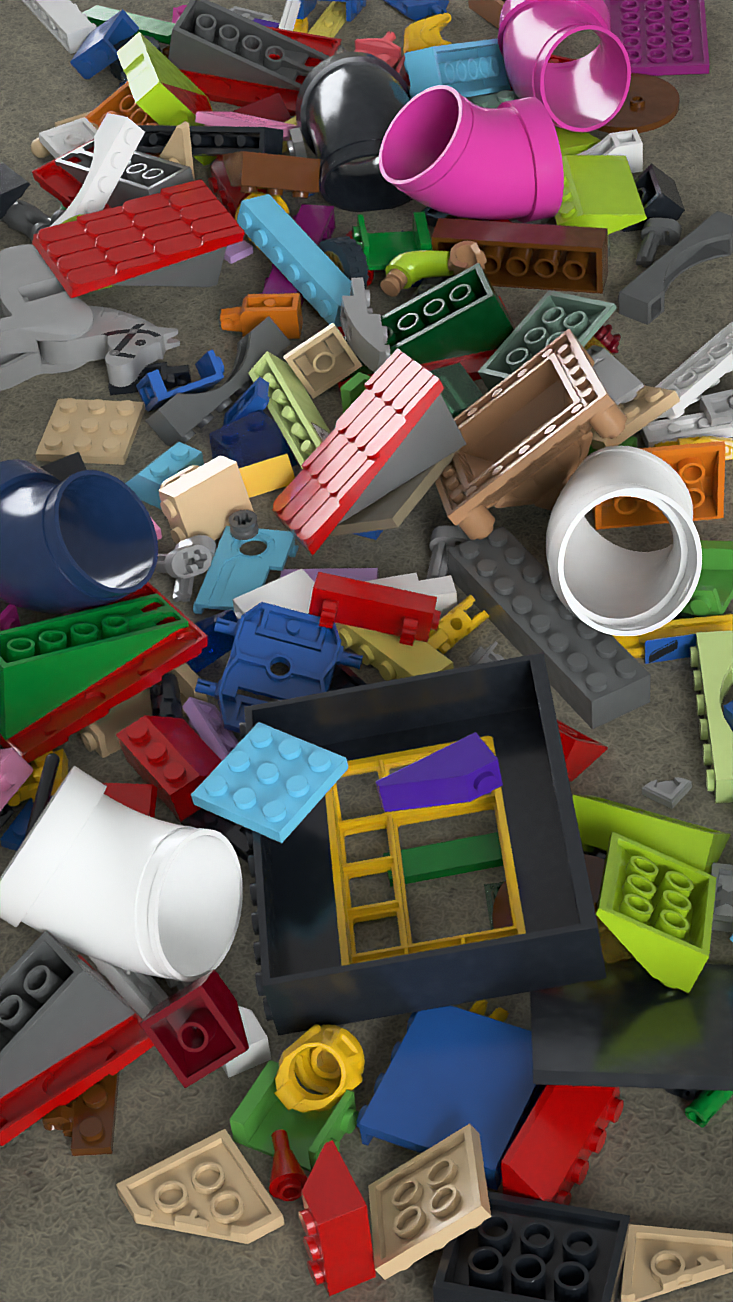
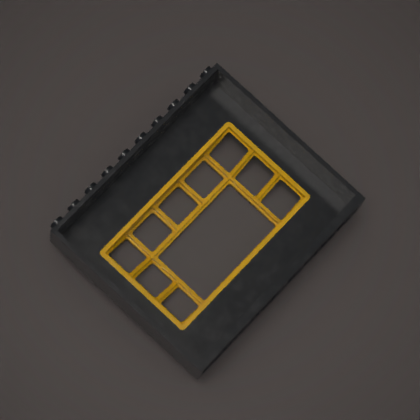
[239,652,607,1036]

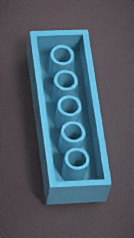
[404,38,511,99]

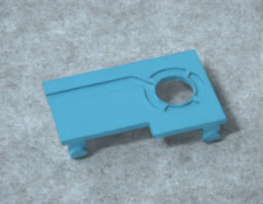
[193,526,299,614]

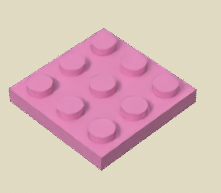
[195,111,298,141]

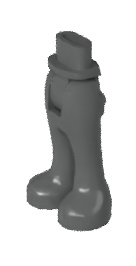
[0,199,66,243]

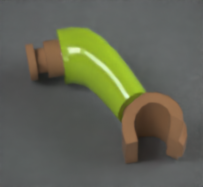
[380,241,487,297]

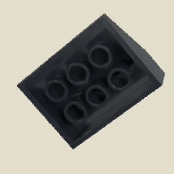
[433,1191,630,1302]

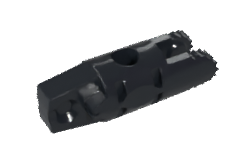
[150,672,184,719]

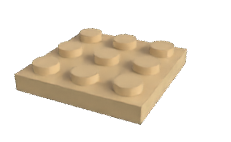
[36,398,145,465]
[368,1124,491,1280]

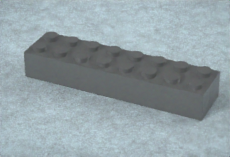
[447,526,651,729]

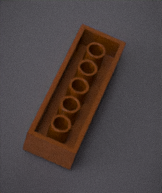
[432,218,608,294]

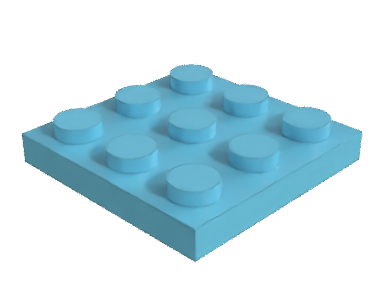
[191,722,349,843]

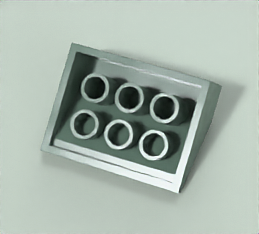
[478,290,617,391]

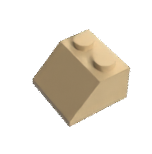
[283,323,362,399]

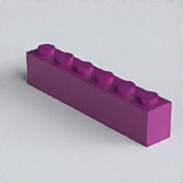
[259,204,336,308]

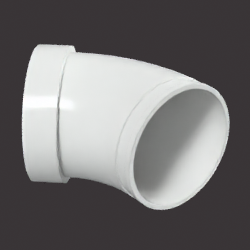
[546,446,702,636]
[0,766,243,982]

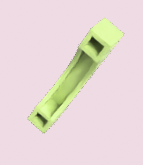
[690,630,733,803]

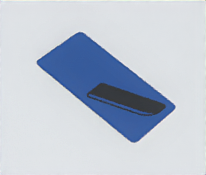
[645,634,696,664]

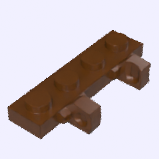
[42,1071,120,1156]

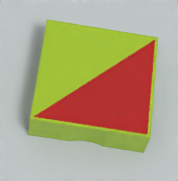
[117,32,217,166]

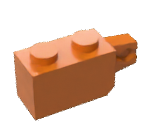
[220,293,303,339]

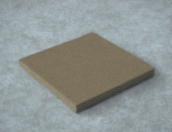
[328,448,461,537]

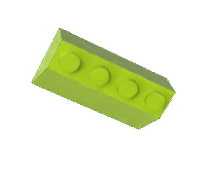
[573,795,731,875]

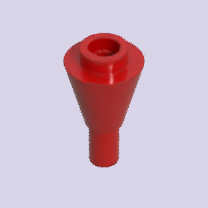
[269,1129,308,1201]

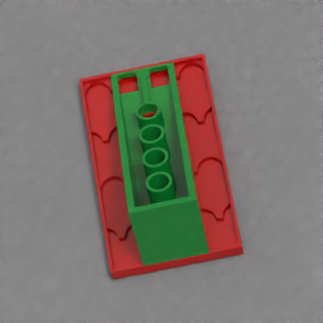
[0,582,208,763]

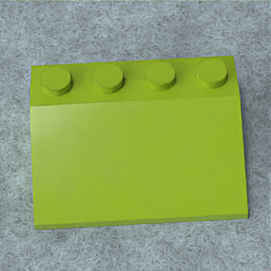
[555,155,647,235]
[596,832,717,993]

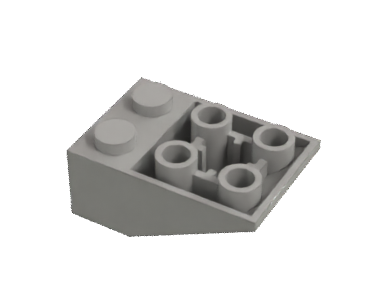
[586,345,644,405]

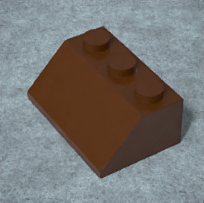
[223,151,320,199]

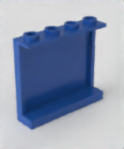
[357,1006,547,1190]

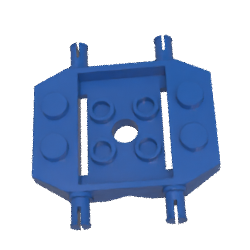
[195,602,363,733]

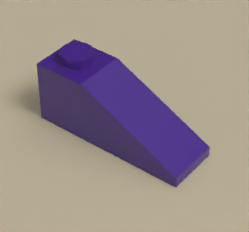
[375,732,503,812]

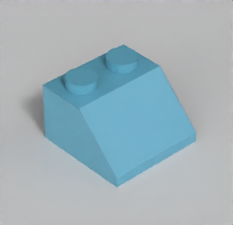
[125,442,204,510]

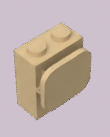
[158,455,254,544]

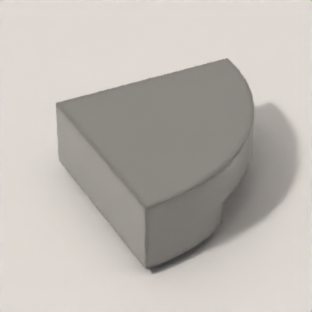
[642,777,692,809]

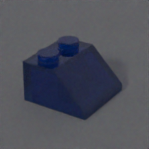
[209,409,297,468]

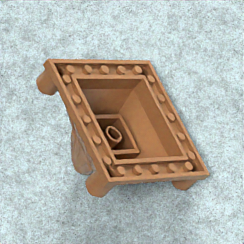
[435,329,627,540]

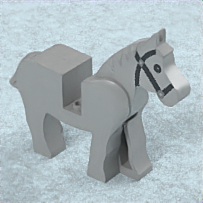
[0,244,180,391]

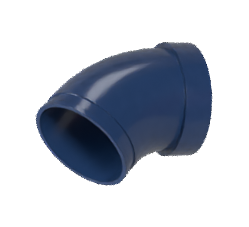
[0,459,158,614]

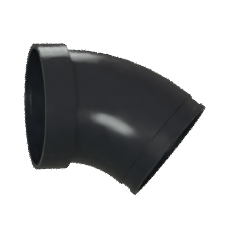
[296,52,413,212]

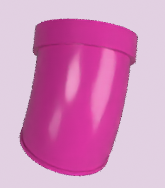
[498,0,631,132]
[379,85,564,223]

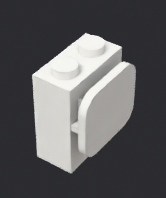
[232,568,315,622]

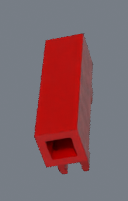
[308,572,441,646]

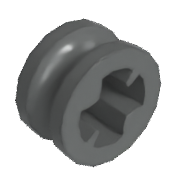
[229,510,259,540]

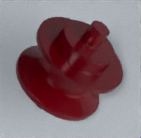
[589,324,621,354]

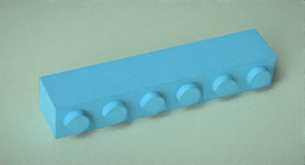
[237,194,351,326]

